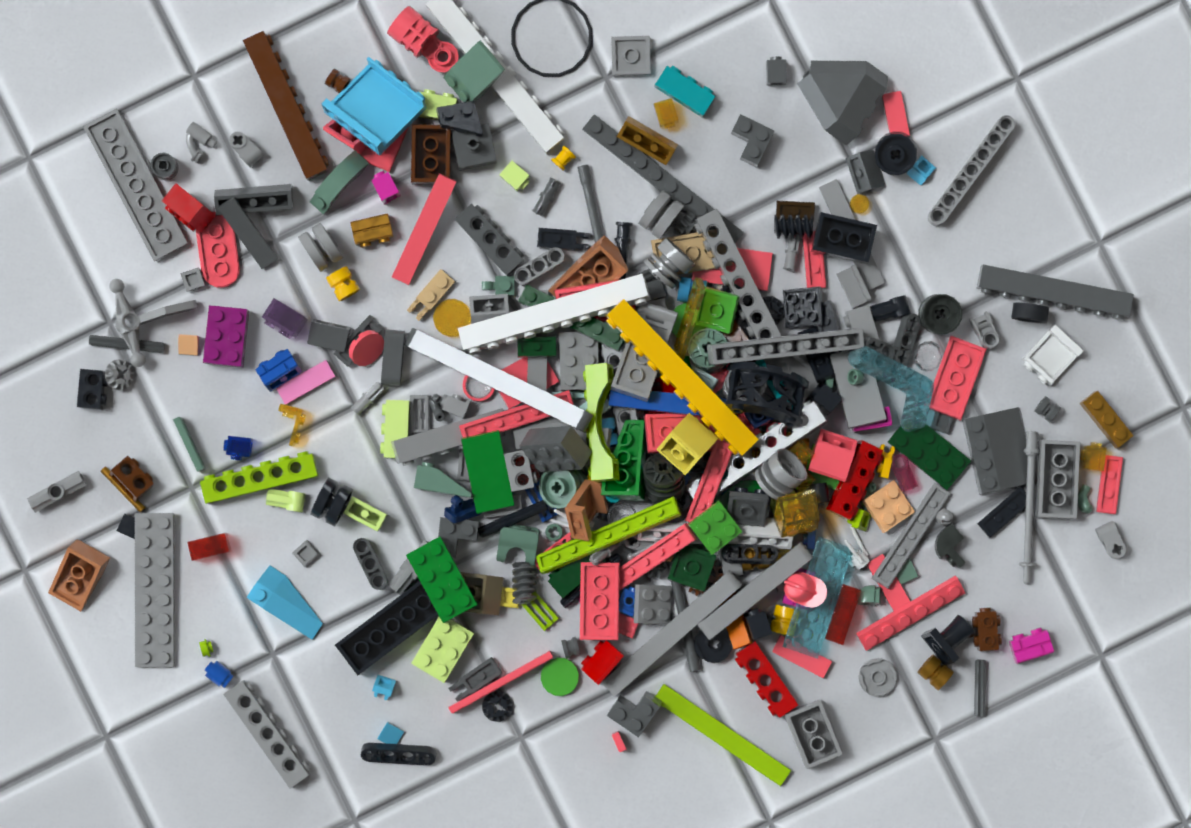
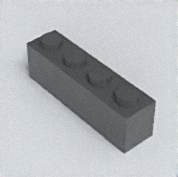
[214,184,293,215]

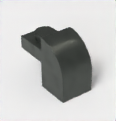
[935,524,966,568]

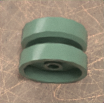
[539,469,588,509]

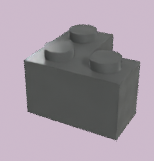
[731,114,774,168]
[438,517,479,558]
[607,691,662,738]

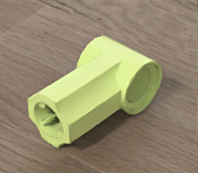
[266,489,306,512]

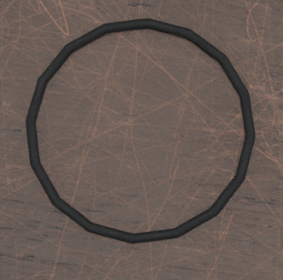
[511,0,592,77]

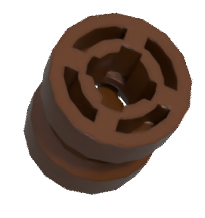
[324,68,351,93]

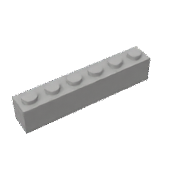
[391,408,509,466]

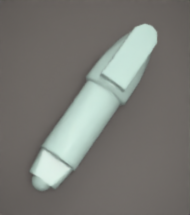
[551,390,585,399]

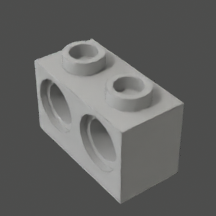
[504,450,537,492]

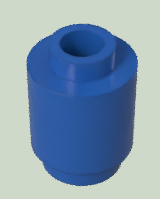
[204,661,234,688]

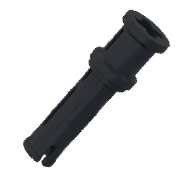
[614,222,633,280]

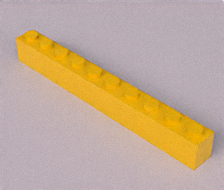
[606,299,759,456]

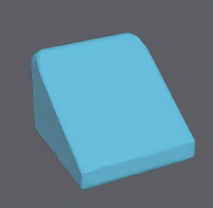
[907,156,936,185]
[377,722,404,744]

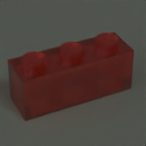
[824,584,861,645]

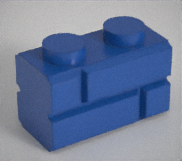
[255,349,302,392]

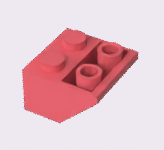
[808,429,858,482]

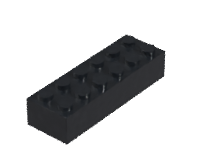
[335,581,438,676]

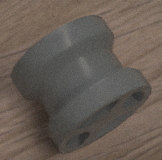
[561,637,581,659]

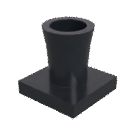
[921,615,975,665]

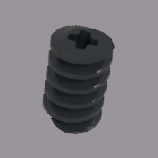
[774,215,813,239]

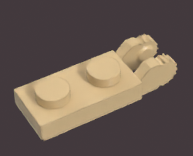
[407,269,455,321]

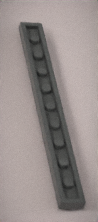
[582,114,744,243]

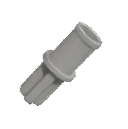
[783,233,801,271]
[351,382,385,416]
[589,542,622,565]

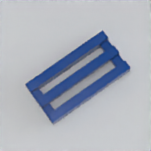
[525,480,557,522]

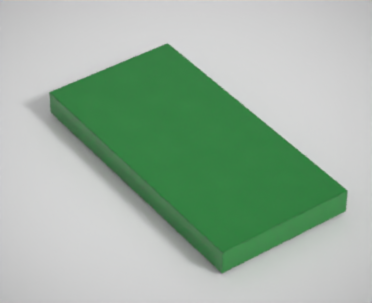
[461,430,514,514]

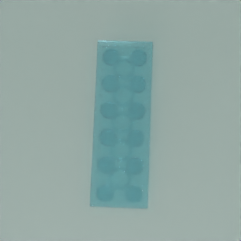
[782,537,852,659]

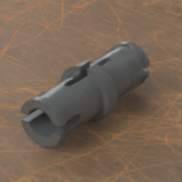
[532,177,561,217]

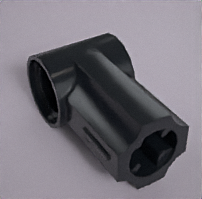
[870,295,911,322]

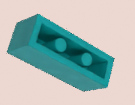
[654,65,715,118]

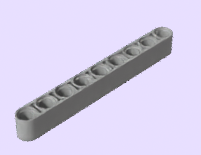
[602,570,742,697]

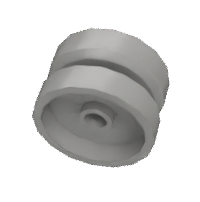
[638,190,685,240]
[298,222,343,272]

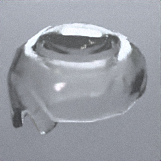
[913,341,942,372]
[607,502,636,524]

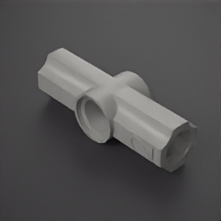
[27,471,87,513]
[388,540,428,595]

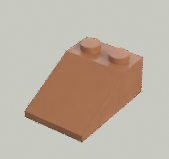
[48,539,110,612]

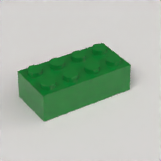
[406,536,478,623]

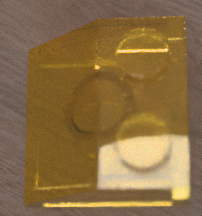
[774,489,820,538]

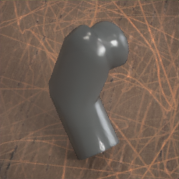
[429,394,445,422]

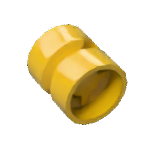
[326,266,360,302]
[770,604,800,637]

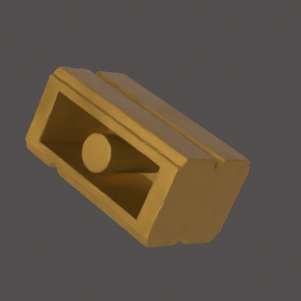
[350,213,394,248]

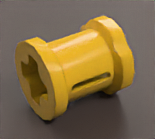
[551,146,576,171]

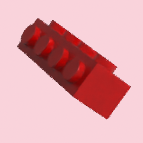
[826,440,883,520]

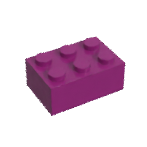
[203,305,250,368]

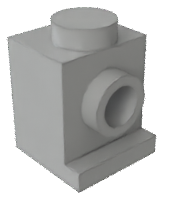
[440,394,471,419]

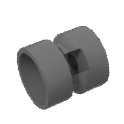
[150,152,179,180]

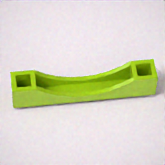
[583,363,620,482]

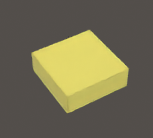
[500,587,519,608]

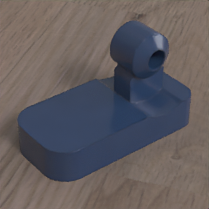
[444,495,483,523]

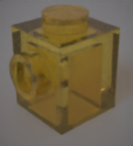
[1080,442,1107,471]

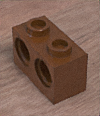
[109,456,154,502]

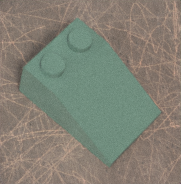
[443,40,505,102]
[414,462,473,498]

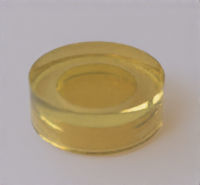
[850,194,869,214]

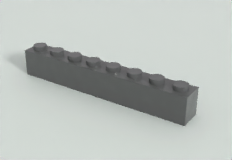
[977,264,1134,320]

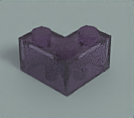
[262,298,308,339]

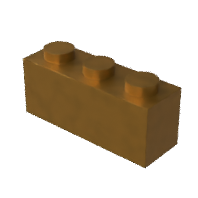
[617,116,678,165]
[1079,390,1134,448]

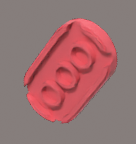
[196,211,240,288]

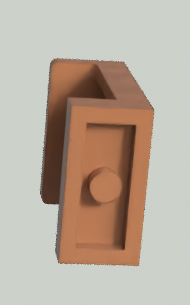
[565,479,609,541]

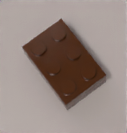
[411,125,451,185]

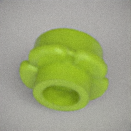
[199,639,213,657]

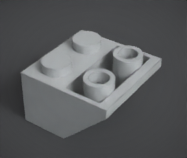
[469,294,509,324]

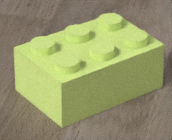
[411,617,474,683]

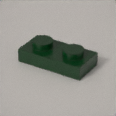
[517,336,556,358]

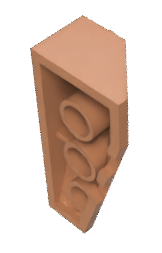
[548,235,628,298]

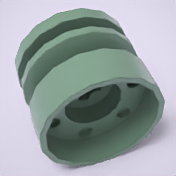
[688,328,728,374]

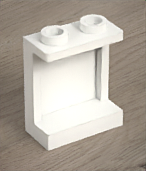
[1022,325,1083,385]

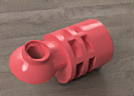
[387,6,459,73]

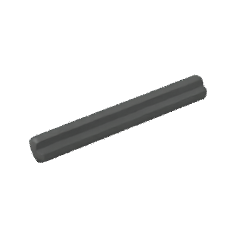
[89,335,165,353]

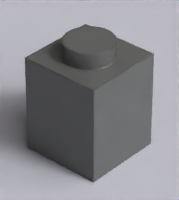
[766,56,787,85]

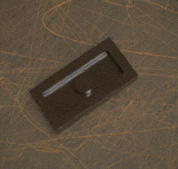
[776,201,815,222]

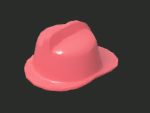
[784,572,827,608]

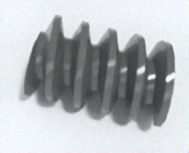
[512,562,537,604]

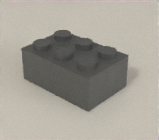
[519,426,592,472]

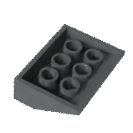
[962,407,1036,494]

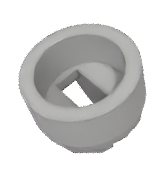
[936,508,953,525]

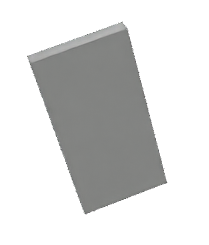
[829,348,886,429]

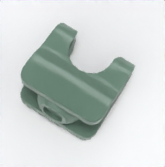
[496,524,540,566]

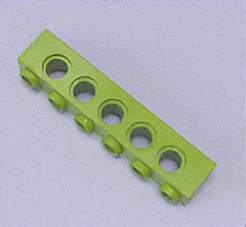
[200,451,319,504]

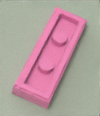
[276,360,336,405]

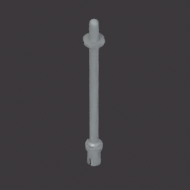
[1019,431,1039,585]

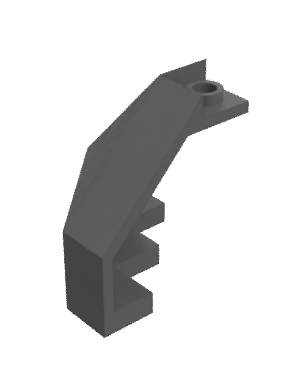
[797,60,888,145]

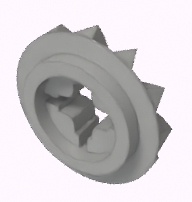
[105,359,134,390]

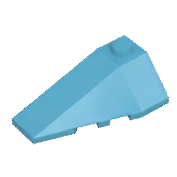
[246,565,323,640]

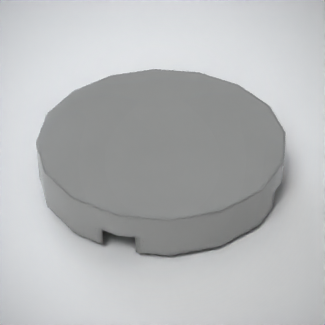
[858,658,897,697]

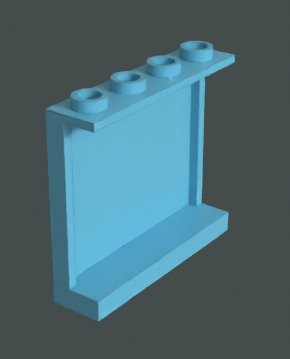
[321,57,426,156]

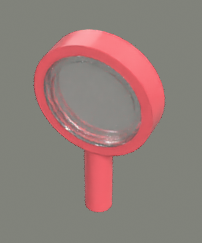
[463,375,495,402]

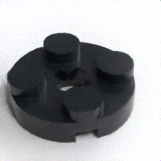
[694,628,732,663]

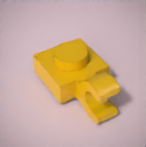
[876,444,895,479]

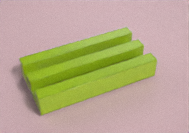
[521,592,559,631]

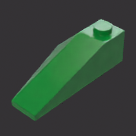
[601,420,646,501]

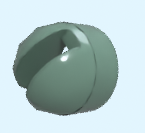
[847,369,864,385]

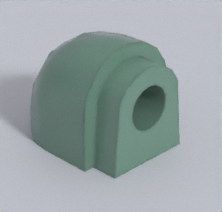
[856,585,881,605]

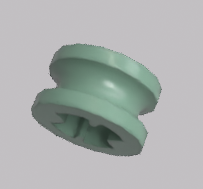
[545,524,563,541]

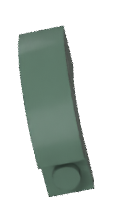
[309,151,369,214]

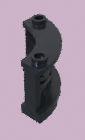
[725,362,809,427]

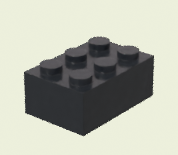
[811,212,877,264]

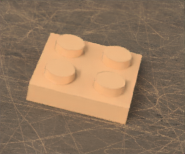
[862,480,915,533]

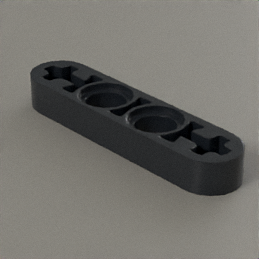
[361,743,436,765]

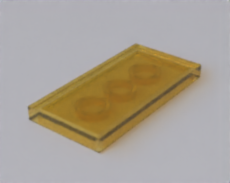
[674,277,705,361]

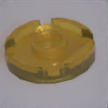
[433,299,471,337]

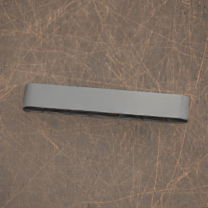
[928,115,1015,226]
[697,542,813,640]

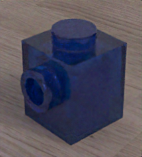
[223,436,253,461]

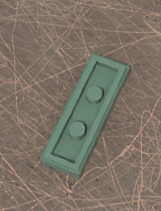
[173,417,206,472]

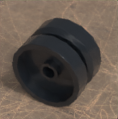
[875,131,917,175]
[310,477,353,527]

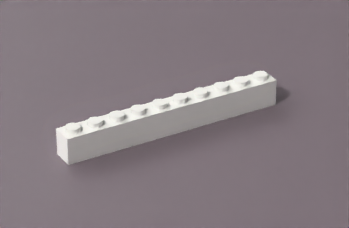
[426,0,565,154]
[458,274,651,355]

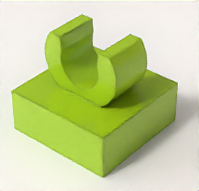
[847,509,871,532]

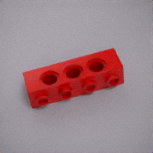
[735,641,798,718]

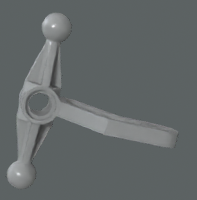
[109,279,198,367]

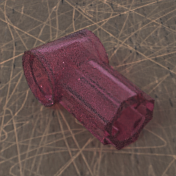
[891,454,918,492]

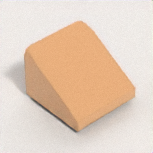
[178,334,199,355]

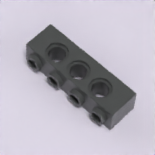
[455,203,524,276]

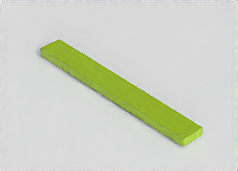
[536,497,681,575]
[655,684,791,787]

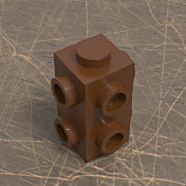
[972,607,1002,651]

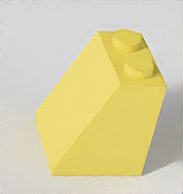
[656,413,718,475]

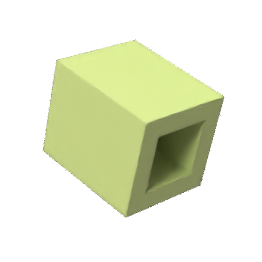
[499,161,530,191]

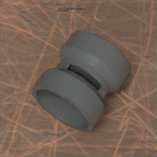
[1034,396,1061,423]

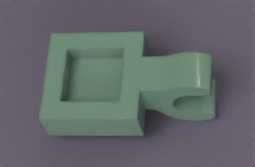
[482,276,515,296]

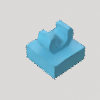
[372,675,396,700]

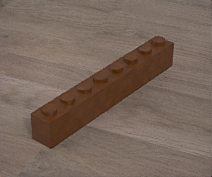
[243,31,329,181]

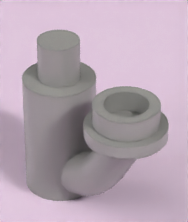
[186,122,217,163]

